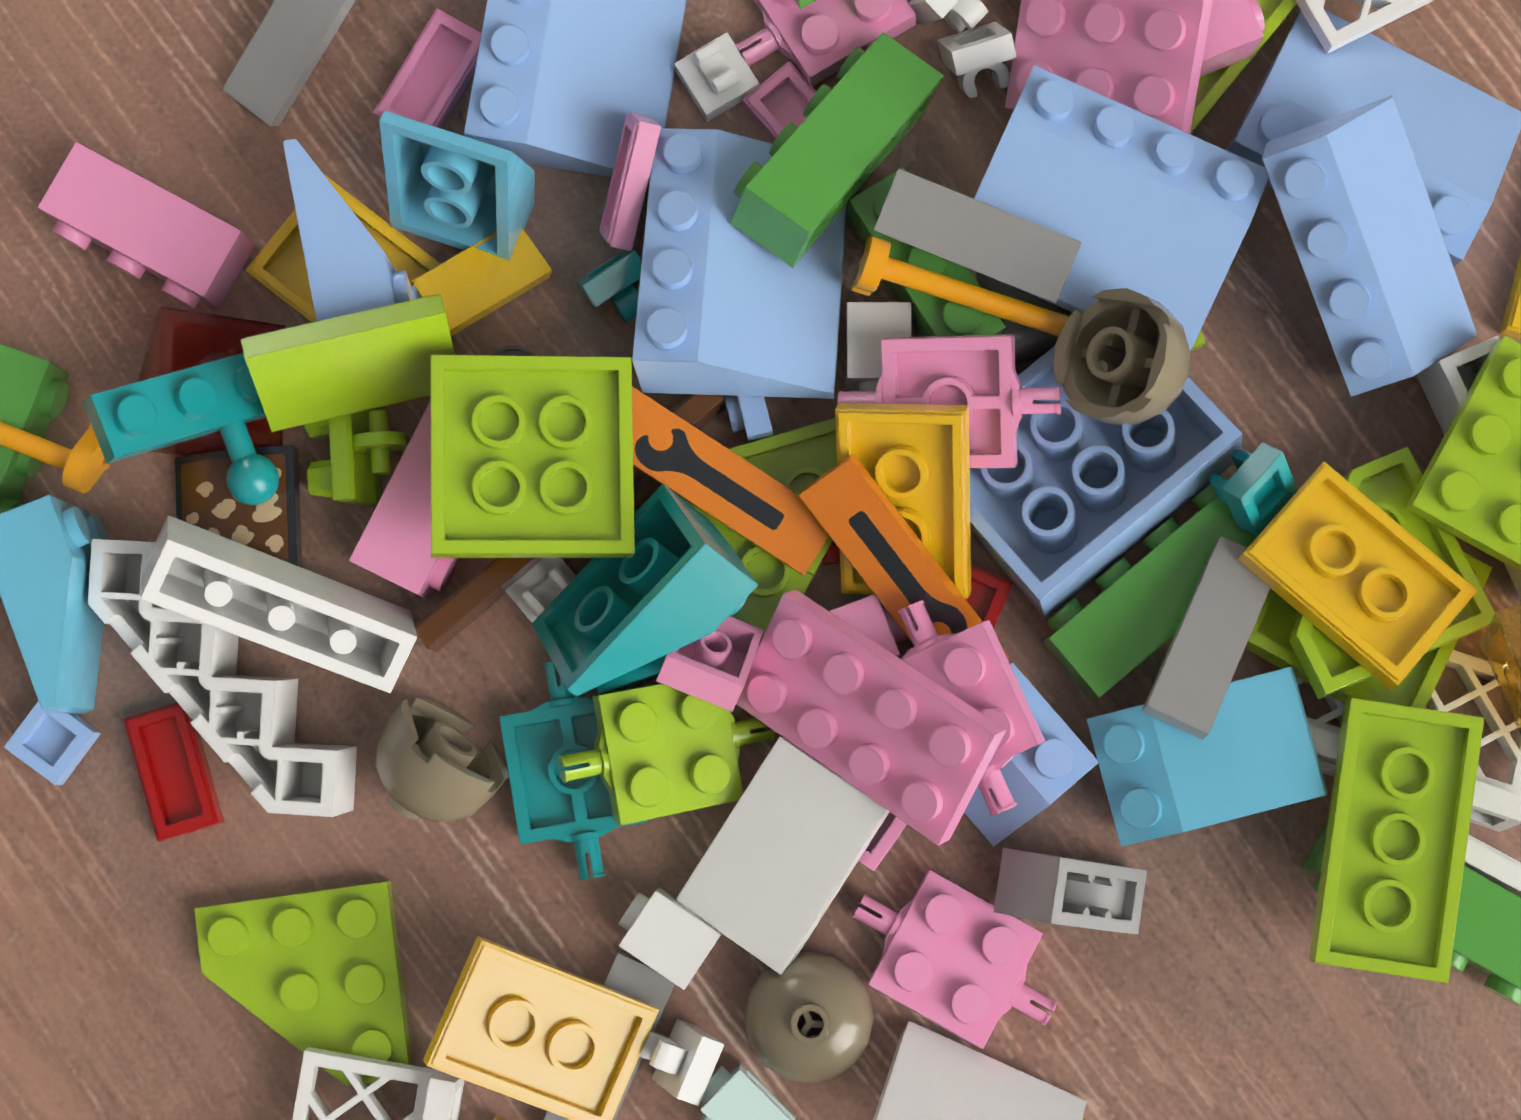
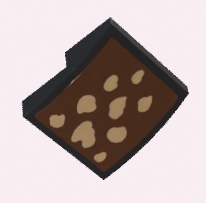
[175,445,302,568]

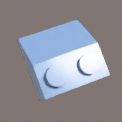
[964,662,1099,847]

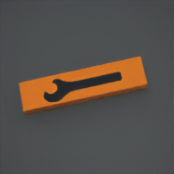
[632,386,829,575]
[798,453,1010,661]

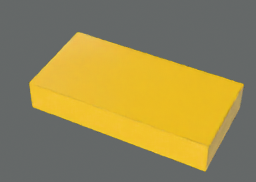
[411,228,552,336]

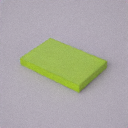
[241,294,455,432]

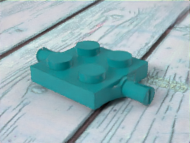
[499,662,649,880]

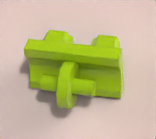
[304,408,408,506]

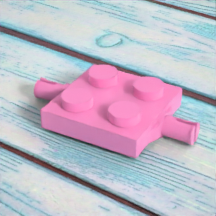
[735,0,916,86]
[837,334,1062,468]
[898,600,1045,816]
[852,870,1057,1049]

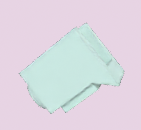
[700,1061,796,1120]

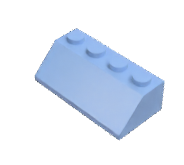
[1262,95,1477,397]

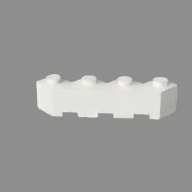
[88,539,357,817]

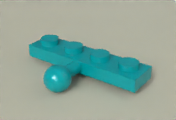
[83,353,279,505]

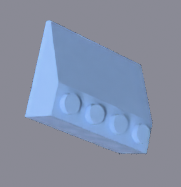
[464,0,687,183]
[1226,9,1521,266]
[974,65,1269,351]
[632,128,847,399]
[970,346,1242,619]

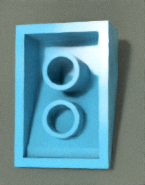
[379,111,535,261]
[0,495,109,714]
[1087,666,1328,846]

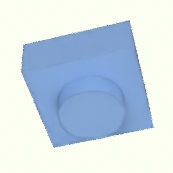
[724,395,773,443]
[4,701,101,785]

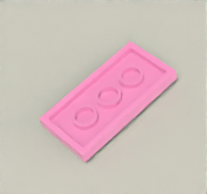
[736,590,1006,846]

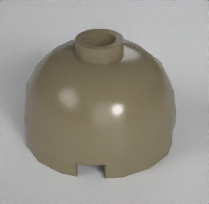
[1053,288,1191,425]
[375,697,509,822]
[744,950,874,1084]

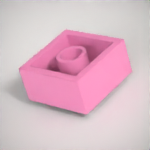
[656,616,764,712]

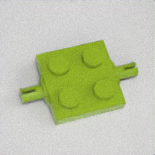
[558,683,775,825]

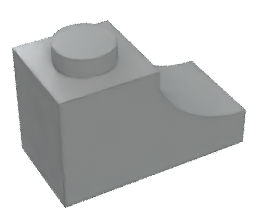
[994,847,1147,935]

